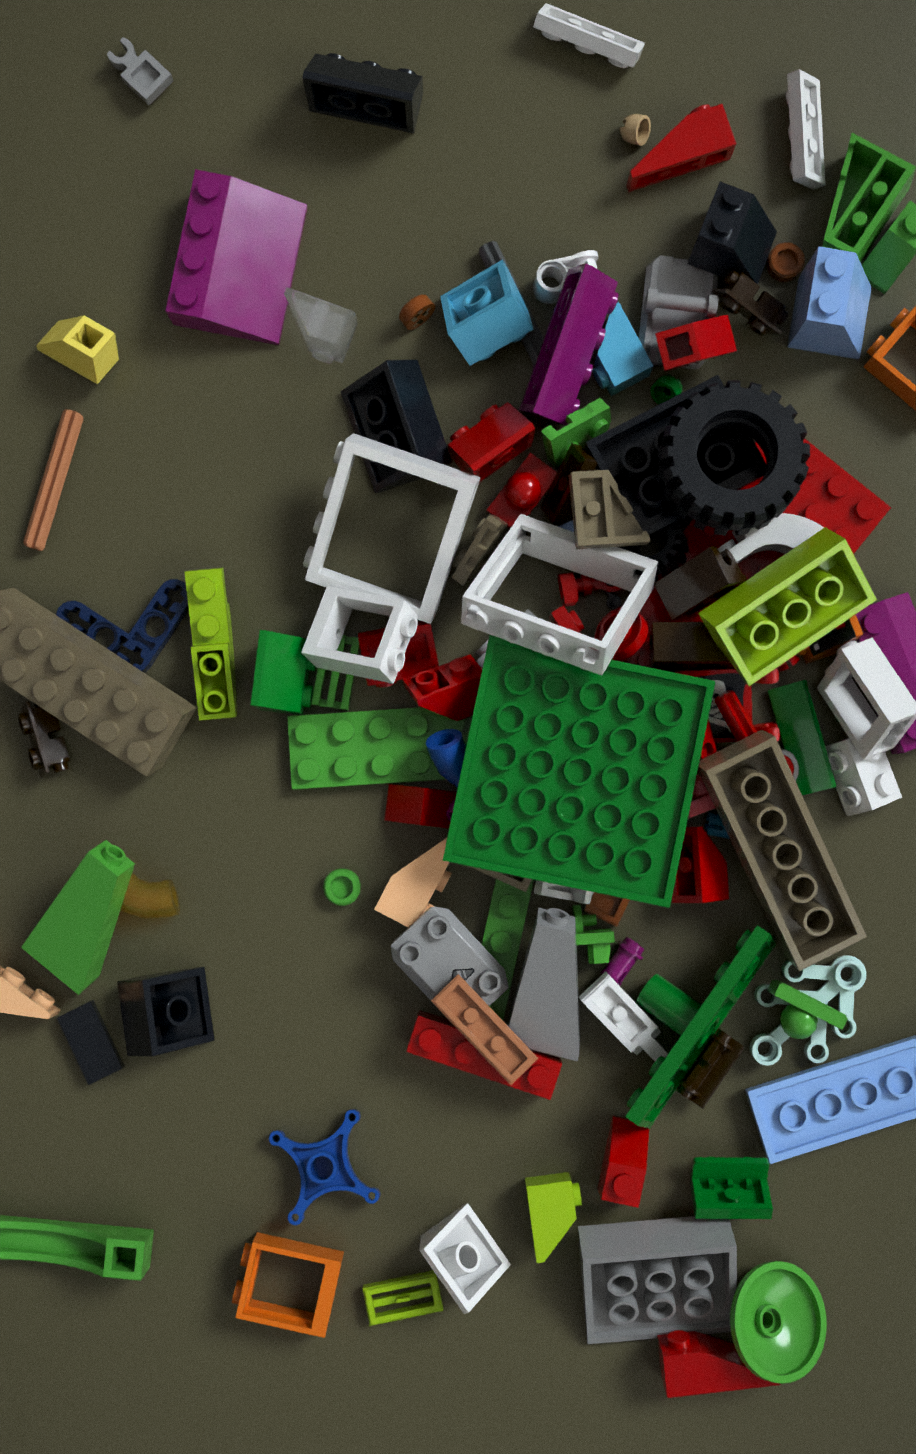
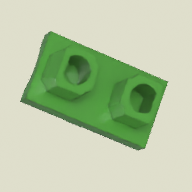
[572,905,615,964]

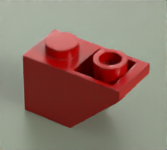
[655,314,737,372]
[403,654,482,721]

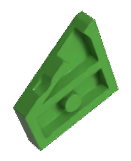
[541,398,611,469]

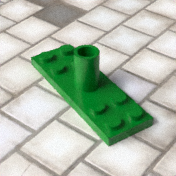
[625,925,776,1129]

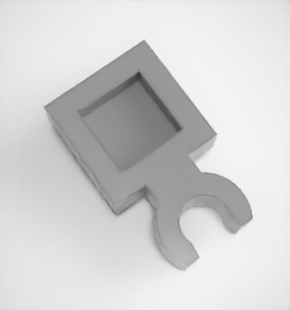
[107,37,174,106]

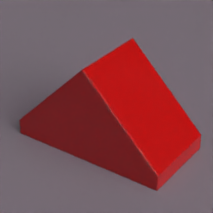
[384,784,457,828]

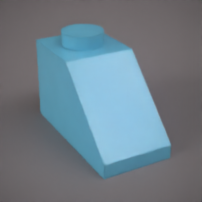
[592,302,653,396]

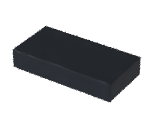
[57,1000,125,1085]

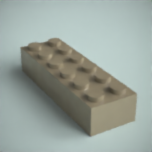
[0,587,197,777]
[698,730,867,971]

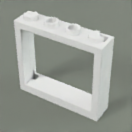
[303,433,481,624]
[461,514,658,676]

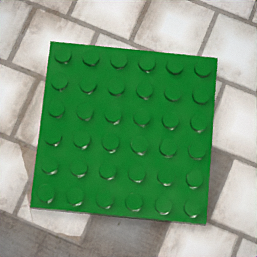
[443,635,716,908]

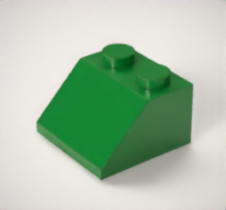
[251,630,316,715]

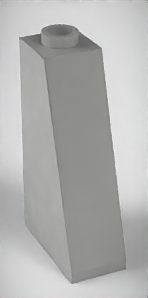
[506,908,580,1061]

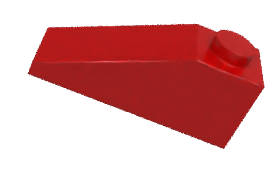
[626,104,736,192]
[657,1330,781,1398]

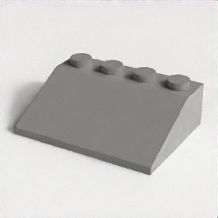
[578,1216,737,1344]

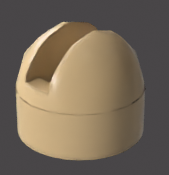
[620,114,651,146]

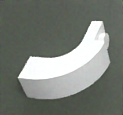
[718,513,824,564]

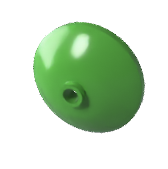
[730,1261,827,1384]

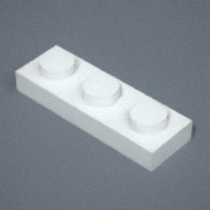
[533,3,645,68]
[786,69,826,190]

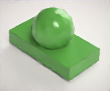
[767,979,848,1039]

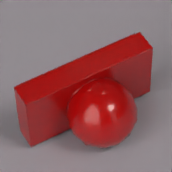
[486,452,557,530]

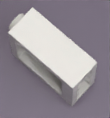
[301,586,418,684]
[817,638,916,760]

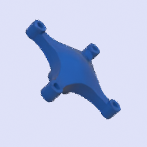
[269,1109,380,1225]

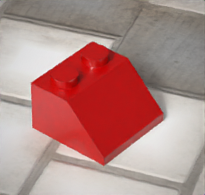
[448,402,535,483]

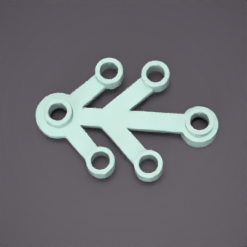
[749,955,866,1066]

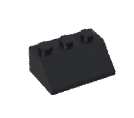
[302,53,423,134]
[340,360,452,493]

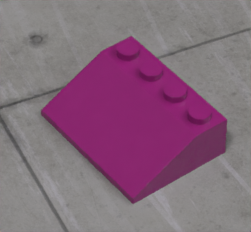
[165,169,308,345]

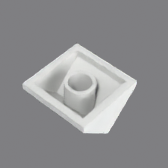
[419,1203,511,1314]

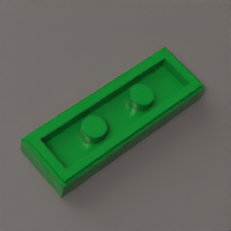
[768,680,836,795]

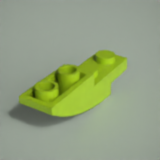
[184,567,237,720]

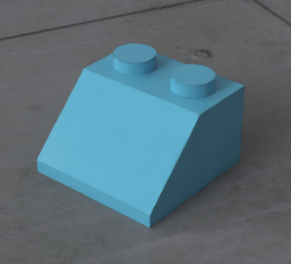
[440,259,534,366]

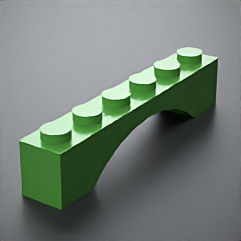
[0,1215,154,1281]

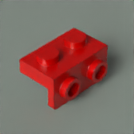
[358,621,439,688]

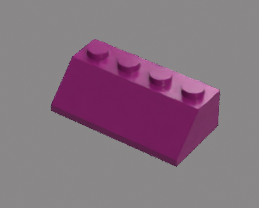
[519,263,619,426]
[856,592,916,754]

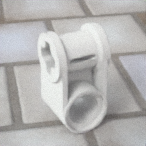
[533,250,599,304]

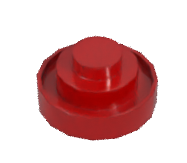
[594,607,649,660]

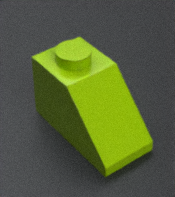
[525,1172,582,1263]

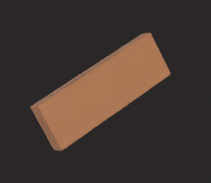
[431,974,538,1085]

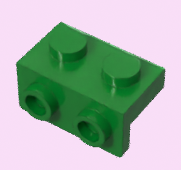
[690,1157,773,1219]

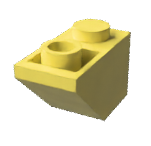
[36,315,119,385]

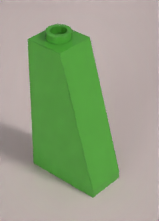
[21,840,135,995]

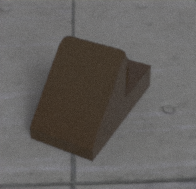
[541,443,598,526]

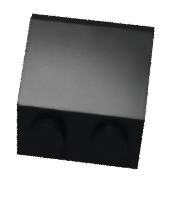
[687,181,777,284]
[117,967,215,1056]

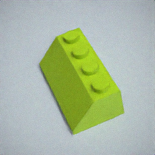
[698,527,877,686]

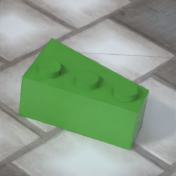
[822,133,916,262]

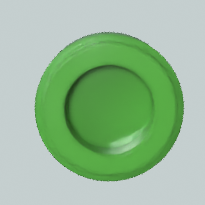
[323,868,361,906]

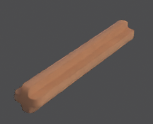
[23,409,83,551]

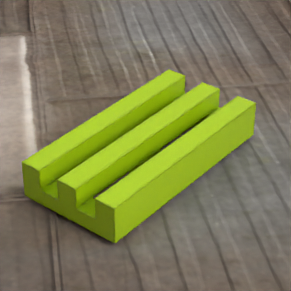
[362,1270,444,1326]

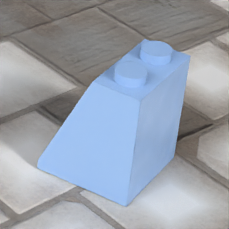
[787,246,872,359]

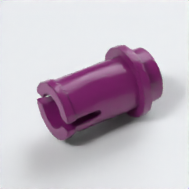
[601,936,645,986]

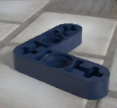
[56,579,189,673]

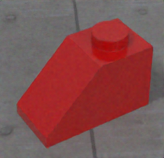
[672,826,729,903]
[597,1116,649,1208]

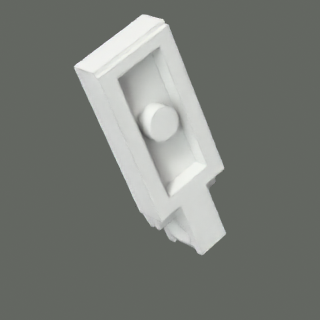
[579,971,668,1061]

